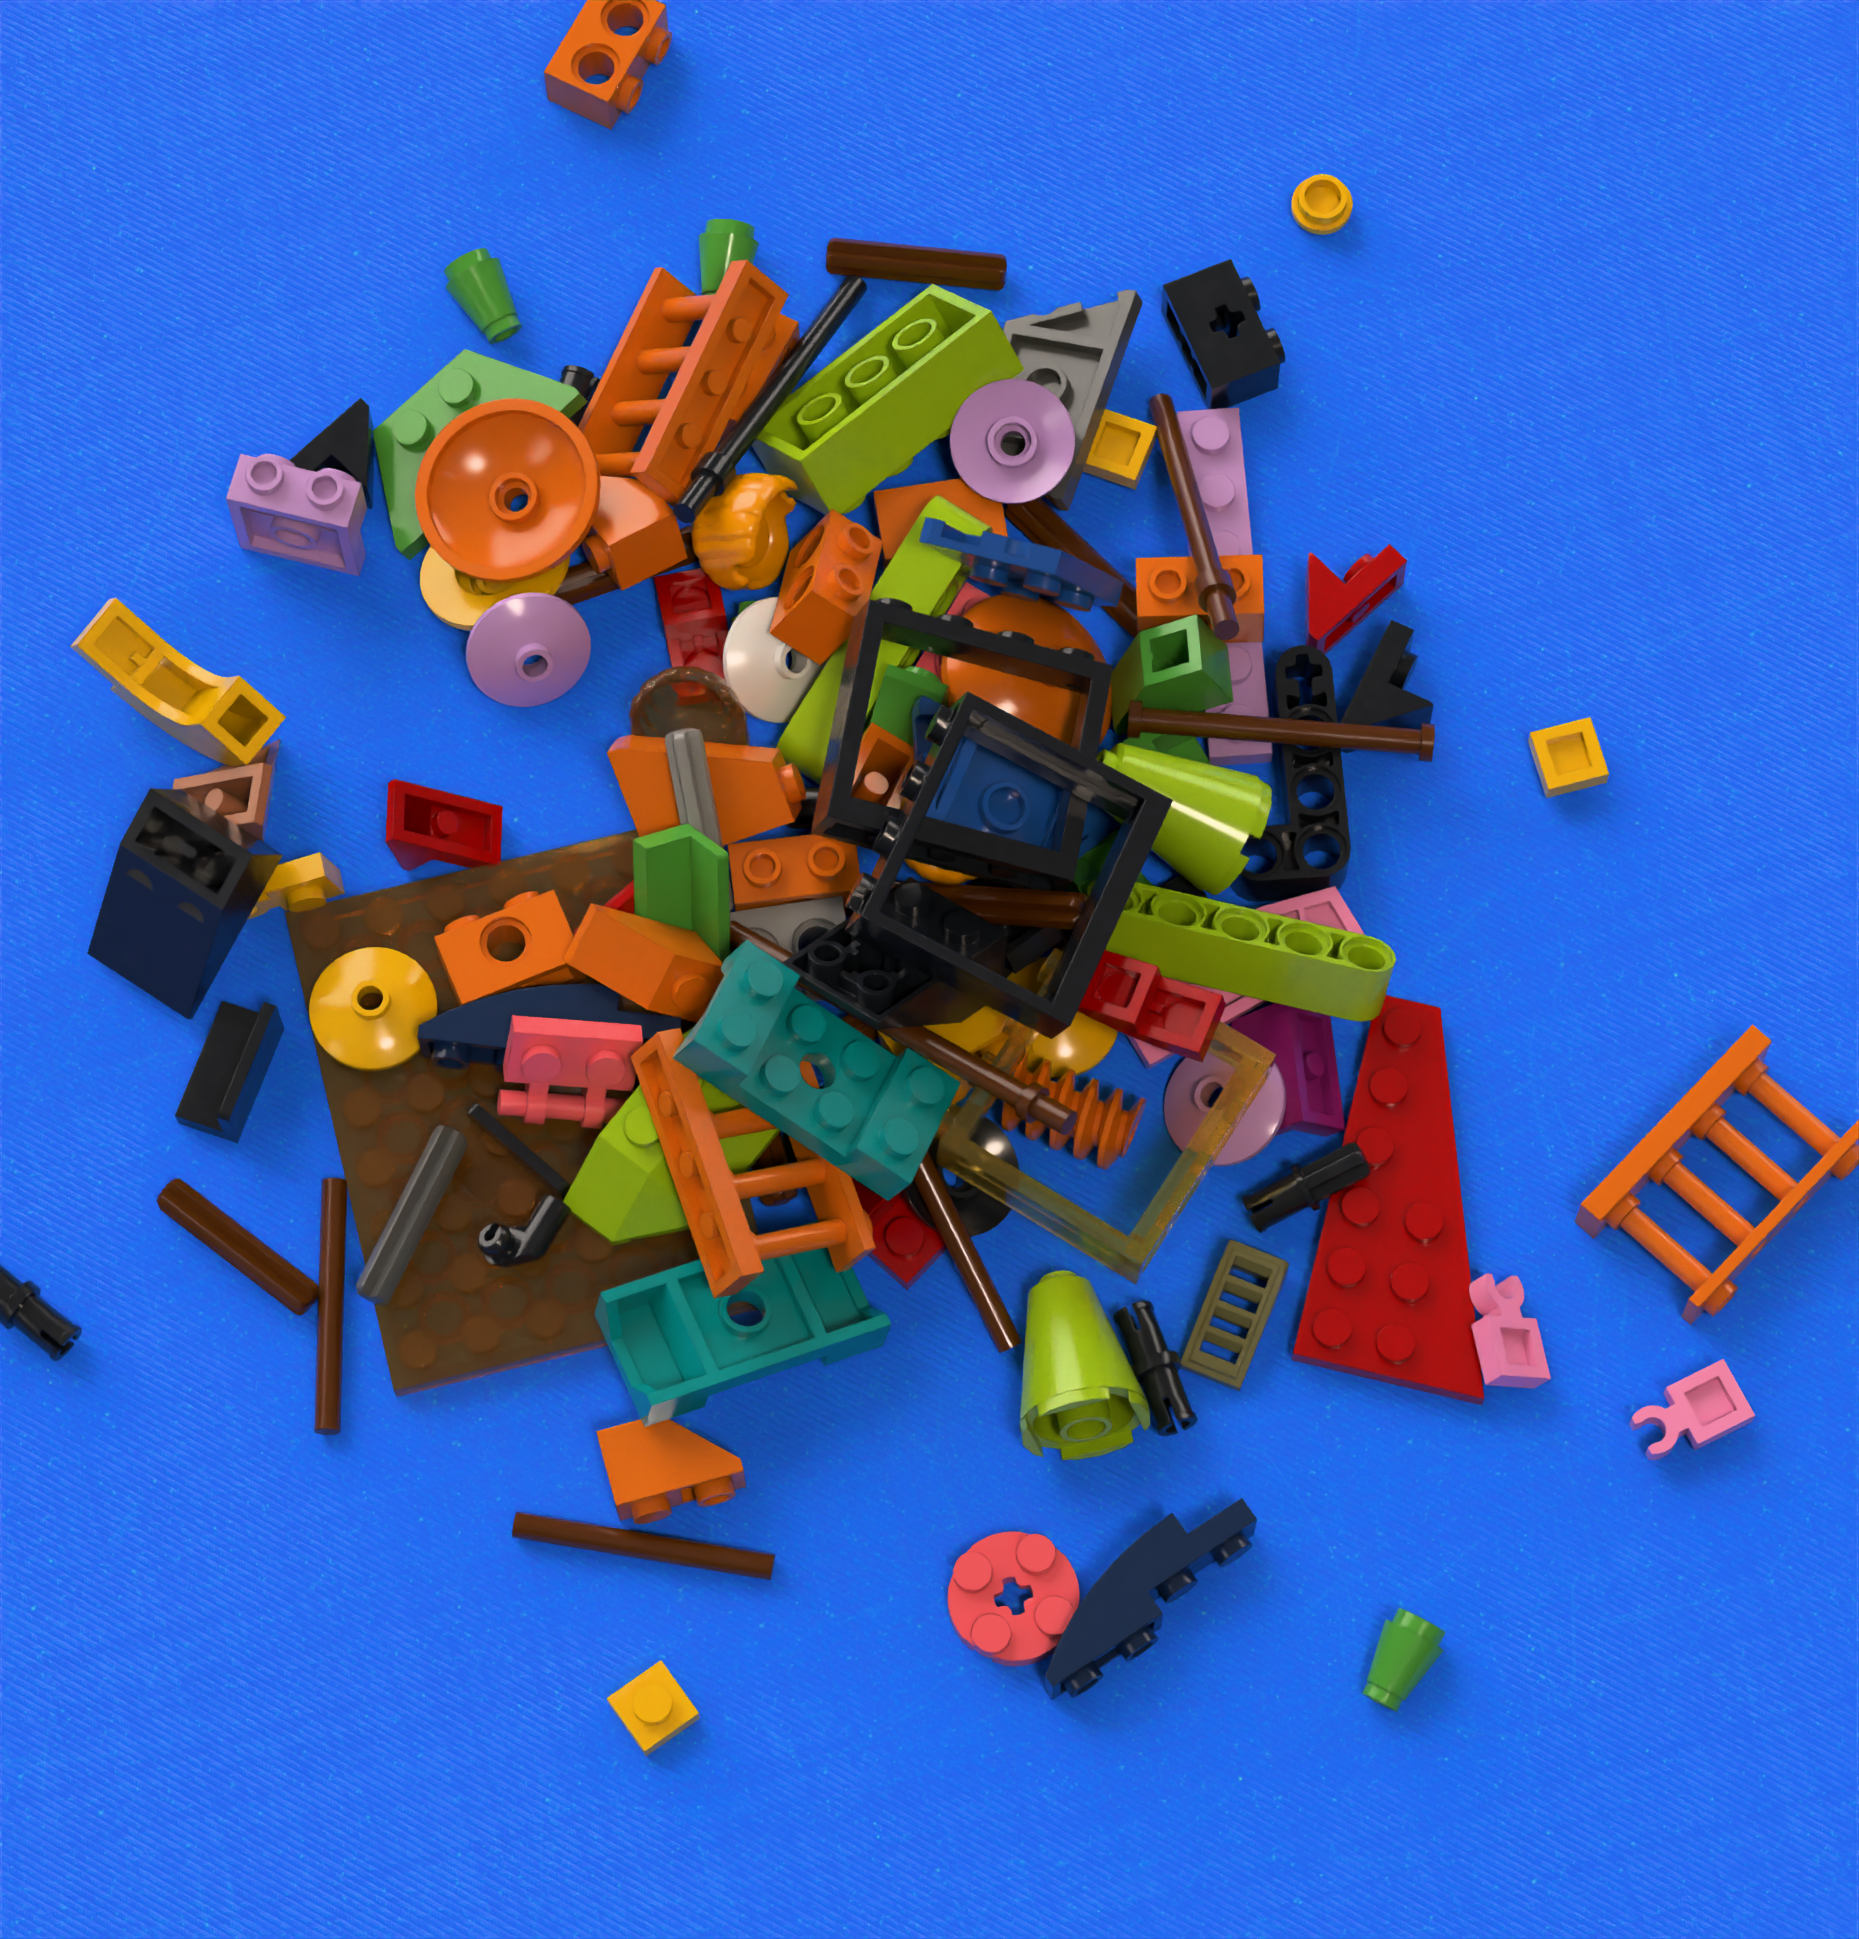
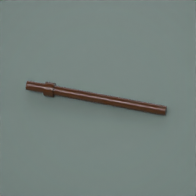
[1149,393,1239,640]

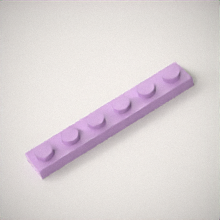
[1177,407,1273,766]

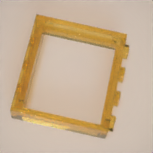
[934,948,1276,1284]

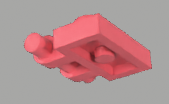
[497,1015,643,1129]

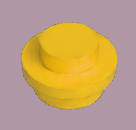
[1291,174,1353,235]

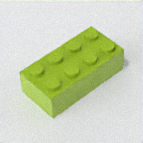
[752,284,1024,515]

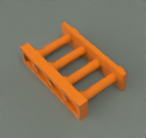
[578,260,789,506]
[1575,1024,1859,1325]
[631,1028,876,1299]

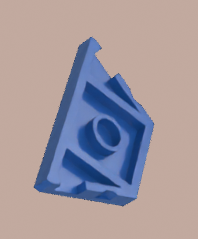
[919,517,1124,612]
[912,695,1121,889]

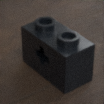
[1161,259,1285,410]

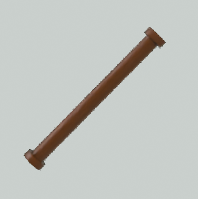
[1127,700,1435,762]

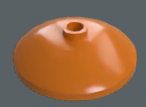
[415,398,601,583]
[941,594,1112,747]

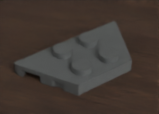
[1001,289,1143,511]

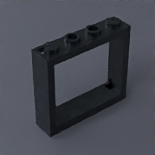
[811,598,1113,891]
[845,691,1173,1039]

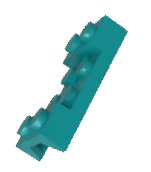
[673,940,961,1201]
[594,1220,891,1427]

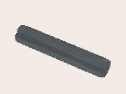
[356,1125,468,1306]

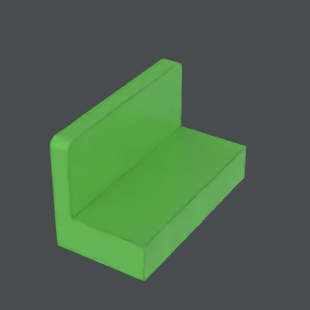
[633,823,730,962]

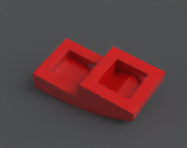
[654,568,731,705]
[1077,950,1226,1063]

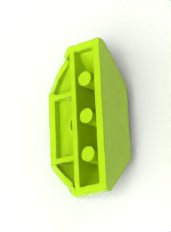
[563,1028,781,1245]

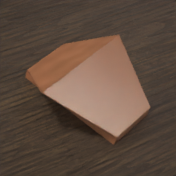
[172,739,281,842]

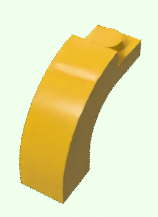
[70,598,286,766]

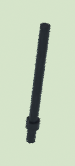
[673,275,867,524]

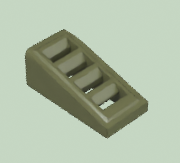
[1180,1240,1289,1392]

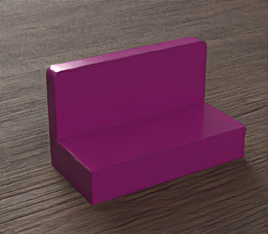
[1231,1003,1345,1137]

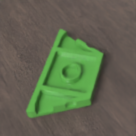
[373,349,588,561]

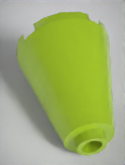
[1096,743,1272,895]
[1019,1270,1150,1460]

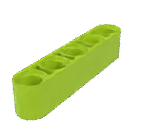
[776,495,993,785]
[1086,879,1396,1022]

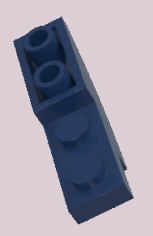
[417,984,684,1074]
[1045,1498,1257,1700]

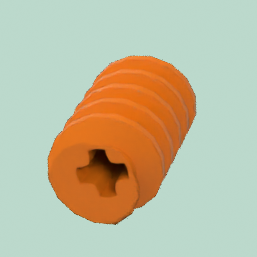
[1001,1051,1147,1170]

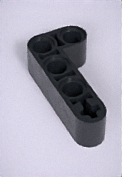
[1230,645,1351,902]

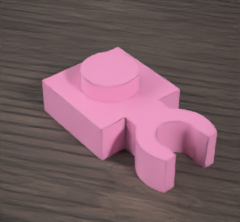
[1469,1273,1551,1389]
[1629,1359,1755,1460]

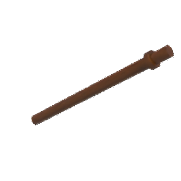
[730,921,1077,1135]

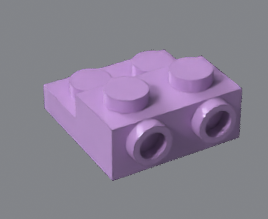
[226,454,367,576]

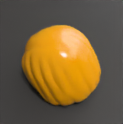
[691,473,798,591]

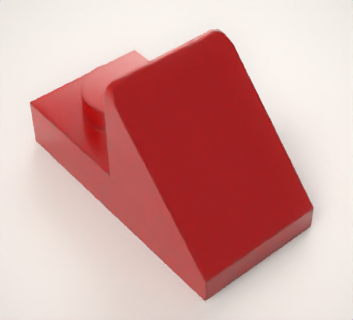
[1305,544,1407,654]
[386,779,503,872]
[812,1177,947,1291]

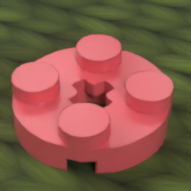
[948,1531,1080,1667]

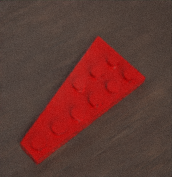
[1292,995,1484,1405]

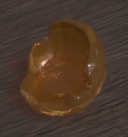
[629,666,750,746]

